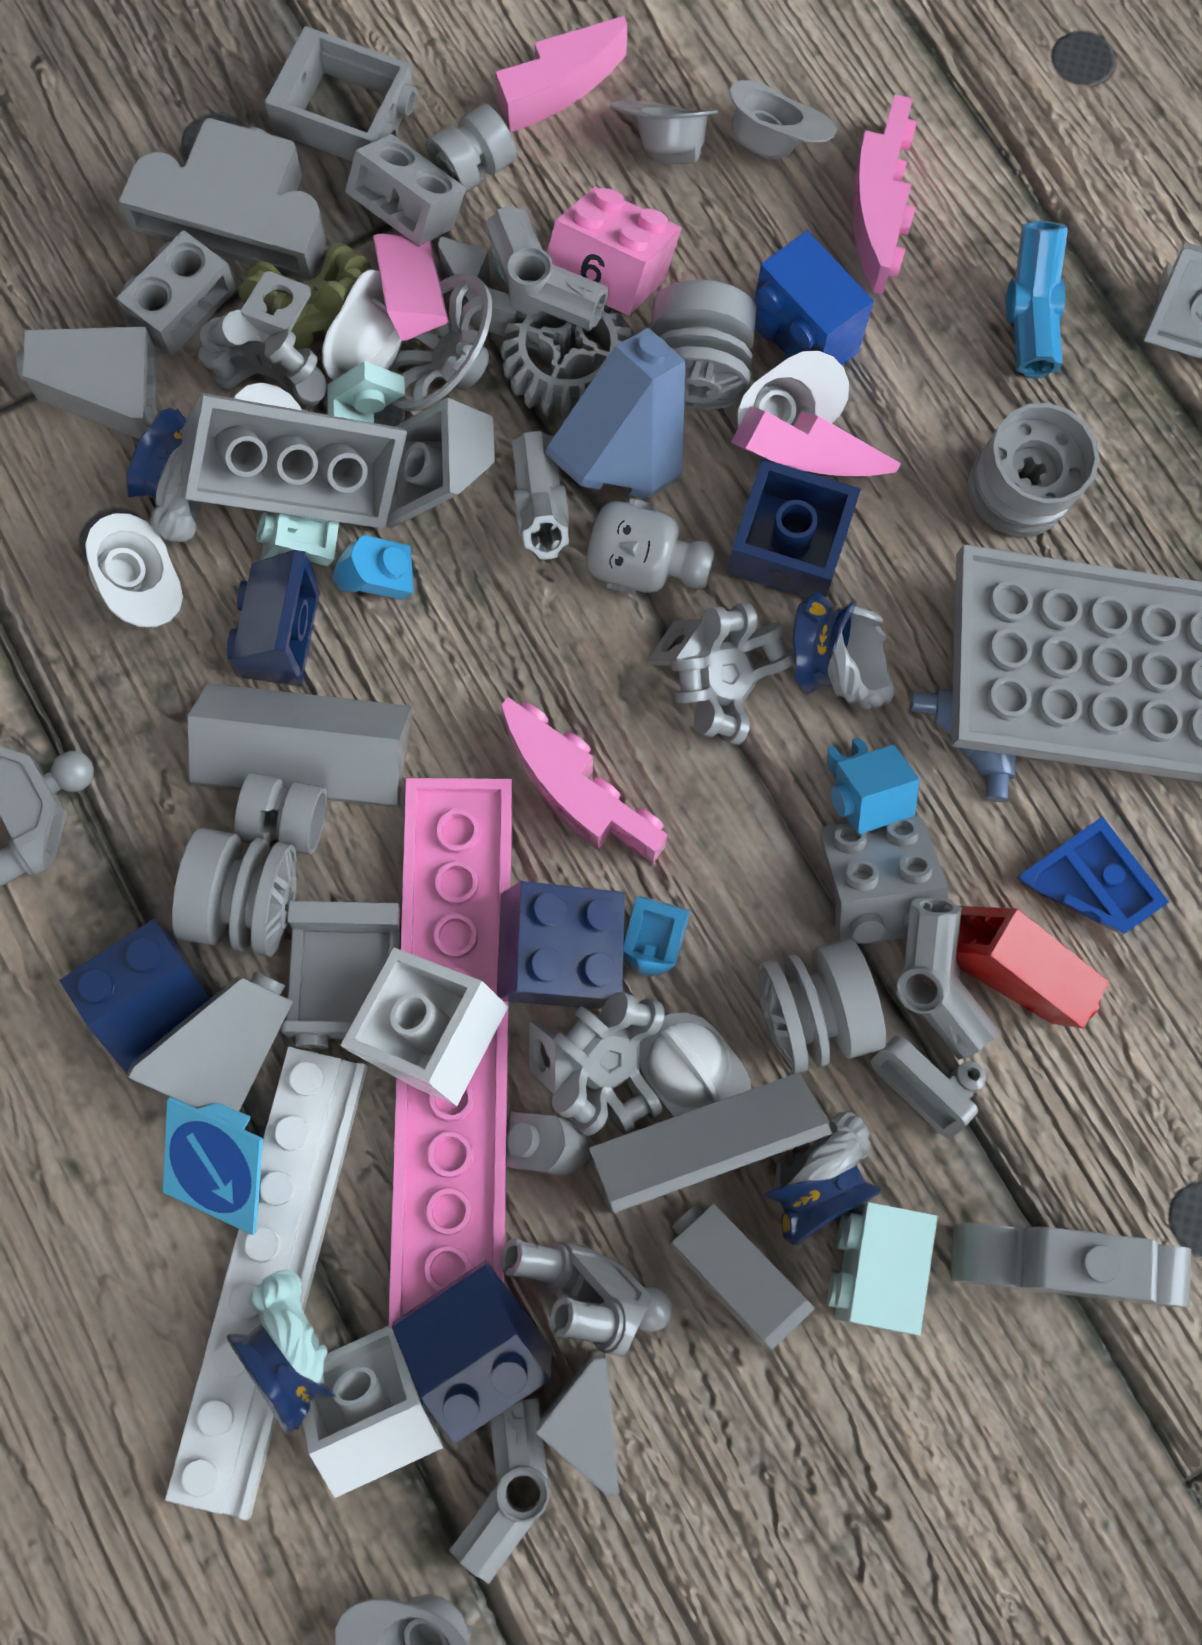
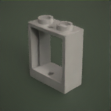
[265,26,417,162]

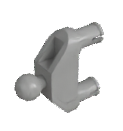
[0,746,94,887]
[500,1238,673,1357]

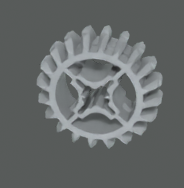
[501,305,633,420]

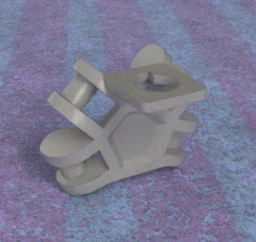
[198,271,327,412]
[648,603,795,745]
[529,991,664,1136]

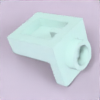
[327,361,405,423]
[256,512,339,567]

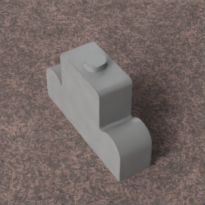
[118,118,326,280]
[950,1223,1191,1308]

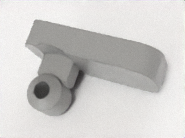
[871,1036,986,1138]

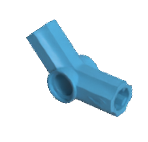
[1006,221,1068,378]

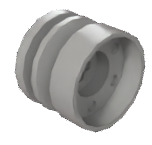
[650,279,756,410]
[967,403,1100,537]
[172,827,297,957]
[758,938,886,1075]

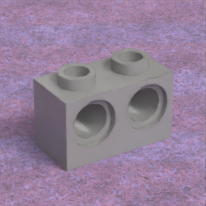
[345,134,466,246]
[116,230,237,357]

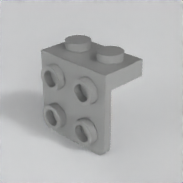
[820,815,949,944]

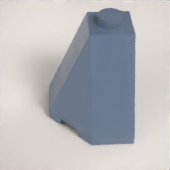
[545,328,685,499]

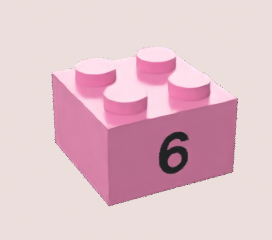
[547,186,682,316]

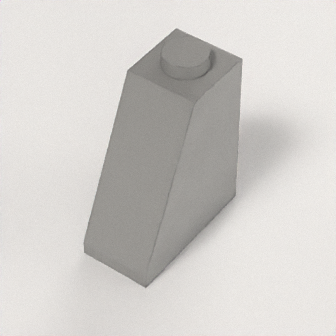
[16,327,157,439]
[127,972,293,1111]
[669,1203,815,1350]

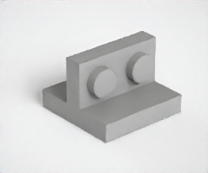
[1144,241,1202,359]

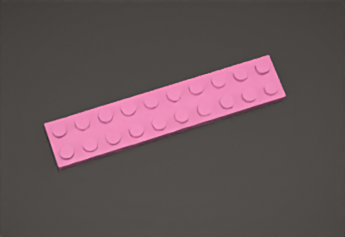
[389,778,513,1328]

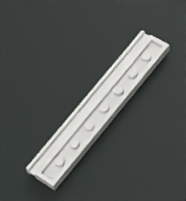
[165,1047,368,1520]

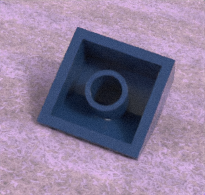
[227,550,320,686]
[59,918,212,1075]
[392,1260,552,1444]

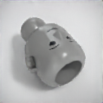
[586,498,716,596]

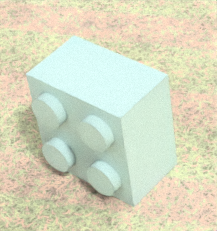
[827,1202,938,1335]

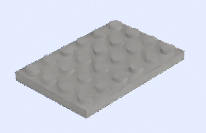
[951,544,1202,782]

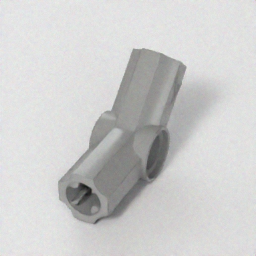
[485,205,608,330]
[512,431,569,559]
[896,896,999,1060]
[449,1397,550,1584]

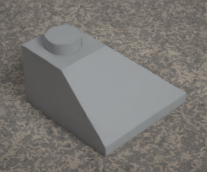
[386,397,495,528]

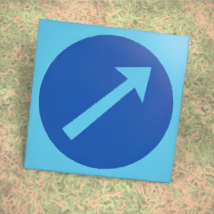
[163,1097,263,1235]

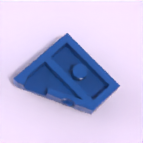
[1017,816,1169,935]

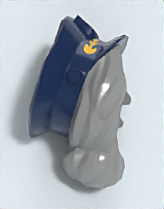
[126,408,207,542]
[792,591,895,709]
[764,1111,881,1245]

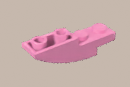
[852,94,917,295]
[501,697,668,863]

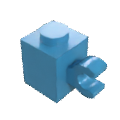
[827,738,920,835]

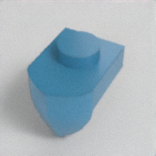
[332,535,413,600]
[623,896,691,977]

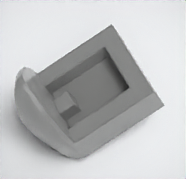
[506,1112,592,1176]

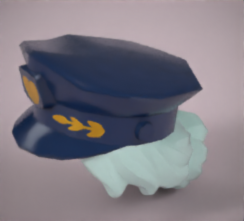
[227,1270,336,1434]

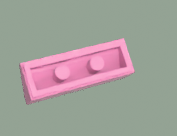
[373,234,448,341]

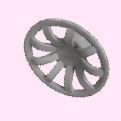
[388,273,492,411]

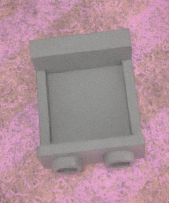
[281,901,402,1049]

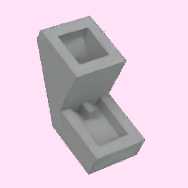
[438,236,518,336]

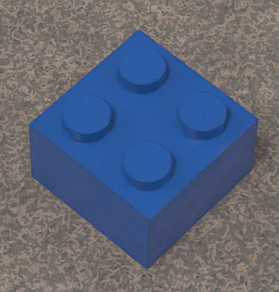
[754,231,874,365]

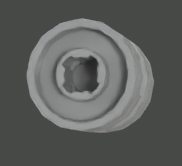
[426,103,517,194]
[234,773,327,855]

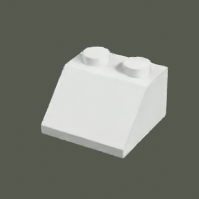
[341,947,508,1106]
[303,1326,443,1498]

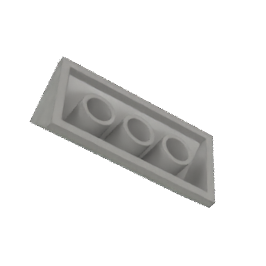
[182,393,407,529]
[188,683,413,808]
[589,1072,832,1213]
[536,1350,619,1495]

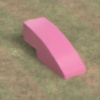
[495,16,627,133]
[731,406,901,476]

